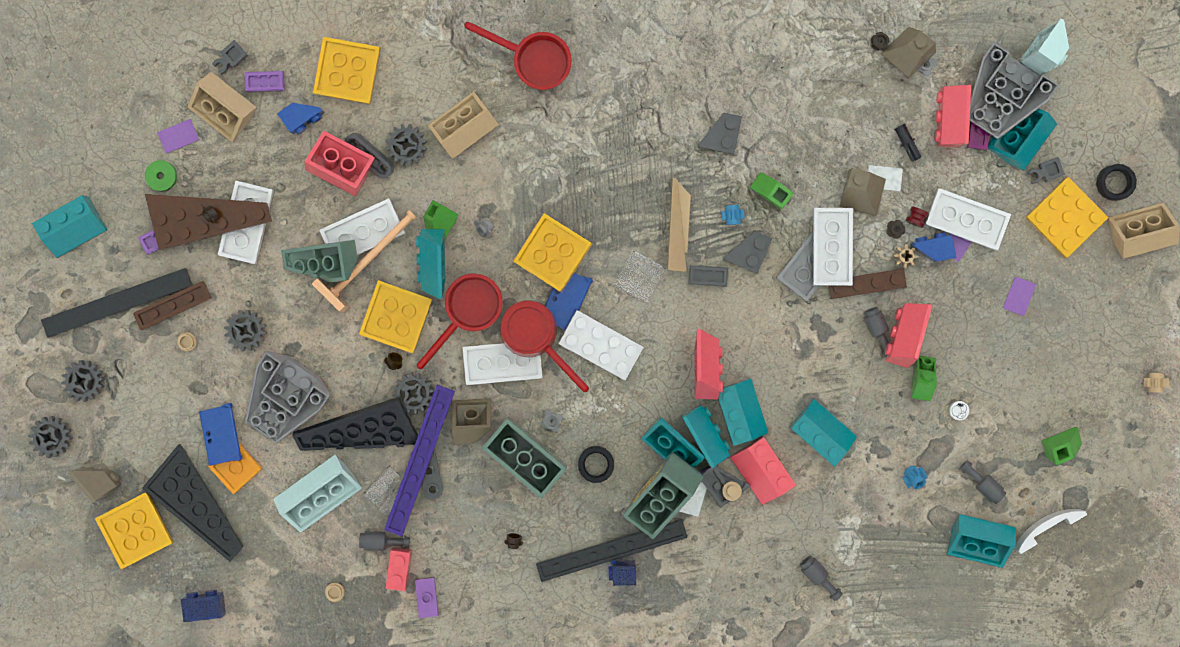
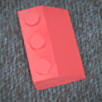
[934,85,971,148]
[305,131,375,197]
[885,303,932,368]
[694,329,723,400]
[730,436,796,505]

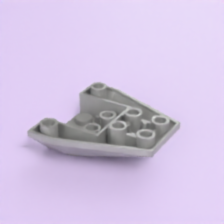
[970,42,1059,139]
[245,351,330,443]

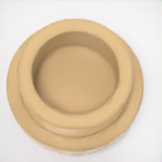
[177,333,197,352]
[722,481,742,501]
[325,583,344,602]

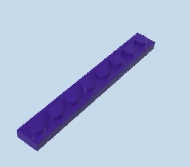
[384,384,455,536]

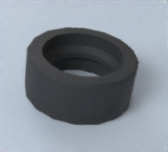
[1096,164,1137,201]
[578,446,614,483]

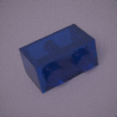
[608,560,636,586]
[181,590,226,622]

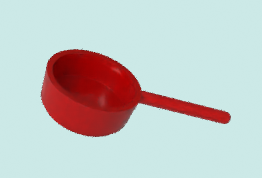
[464,22,572,90]
[417,273,503,370]
[500,300,589,392]

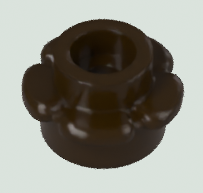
[871,32,890,51]
[202,205,220,223]
[886,220,905,239]
[384,352,403,370]
[504,533,523,549]

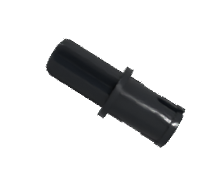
[894,124,921,162]

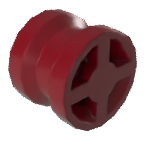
[905,206,929,228]

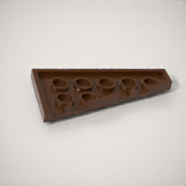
[145,194,272,250]

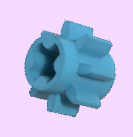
[721,205,745,225]
[902,466,928,490]

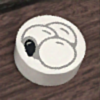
[949,401,969,420]

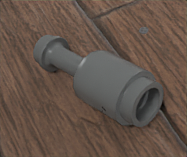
[864,307,889,357]
[960,460,1006,504]
[359,531,410,551]
[799,556,843,601]

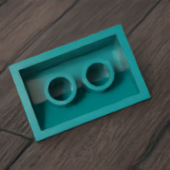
[988,108,1057,171]
[32,195,107,258]
[416,229,446,299]
[718,378,768,446]
[789,399,857,467]
[681,404,731,468]
[641,416,705,468]
[947,514,1016,568]

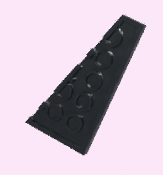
[292,397,418,451]
[142,444,244,562]

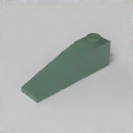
[281,240,358,282]

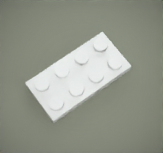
[218,181,274,264]
[925,188,1011,251]
[319,198,406,256]
[813,208,853,286]
[558,310,644,380]
[463,343,543,385]

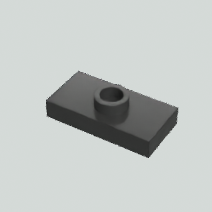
[688,265,728,287]

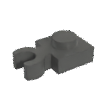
[212,40,248,74]
[1027,157,1065,184]

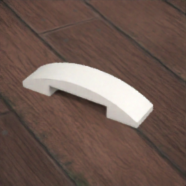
[1014,509,1087,554]

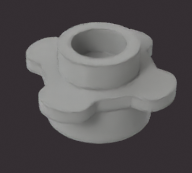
[917,59,937,76]
[474,218,493,237]
[541,410,563,432]

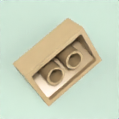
[188,72,257,142]
[428,92,498,159]
[1108,203,1180,259]

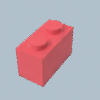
[386,547,412,591]

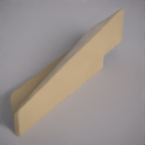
[667,178,691,272]

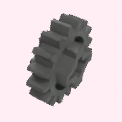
[386,124,428,166]
[224,310,267,351]
[61,360,105,402]
[392,372,435,414]
[28,416,73,458]

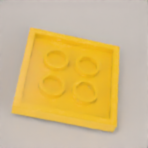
[313,37,381,104]
[1025,177,1108,258]
[513,213,592,293]
[359,280,433,354]
[95,492,174,569]

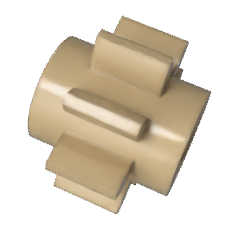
[892,244,918,268]
[1144,373,1169,393]

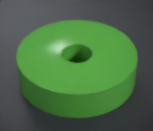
[145,160,177,192]

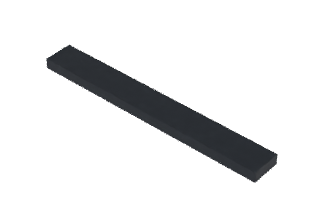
[41,268,193,338]
[536,519,688,582]

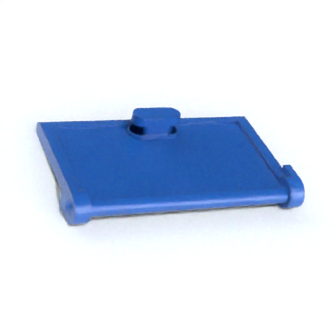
[545,273,593,330]
[199,403,243,466]

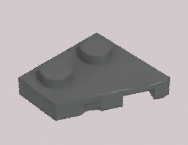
[698,113,742,155]
[723,231,772,274]
[701,466,751,508]

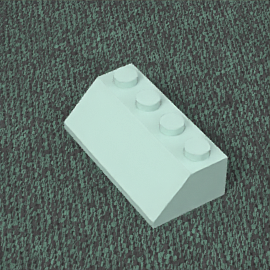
[1019,19,1069,75]
[273,454,362,533]

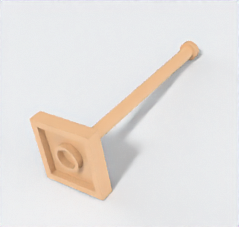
[312,210,417,313]

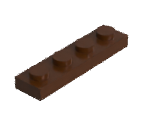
[828,268,907,299]
[133,281,212,330]

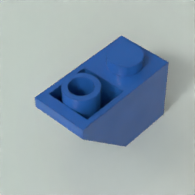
[277,103,325,135]
[911,232,957,262]

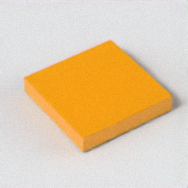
[208,441,263,495]

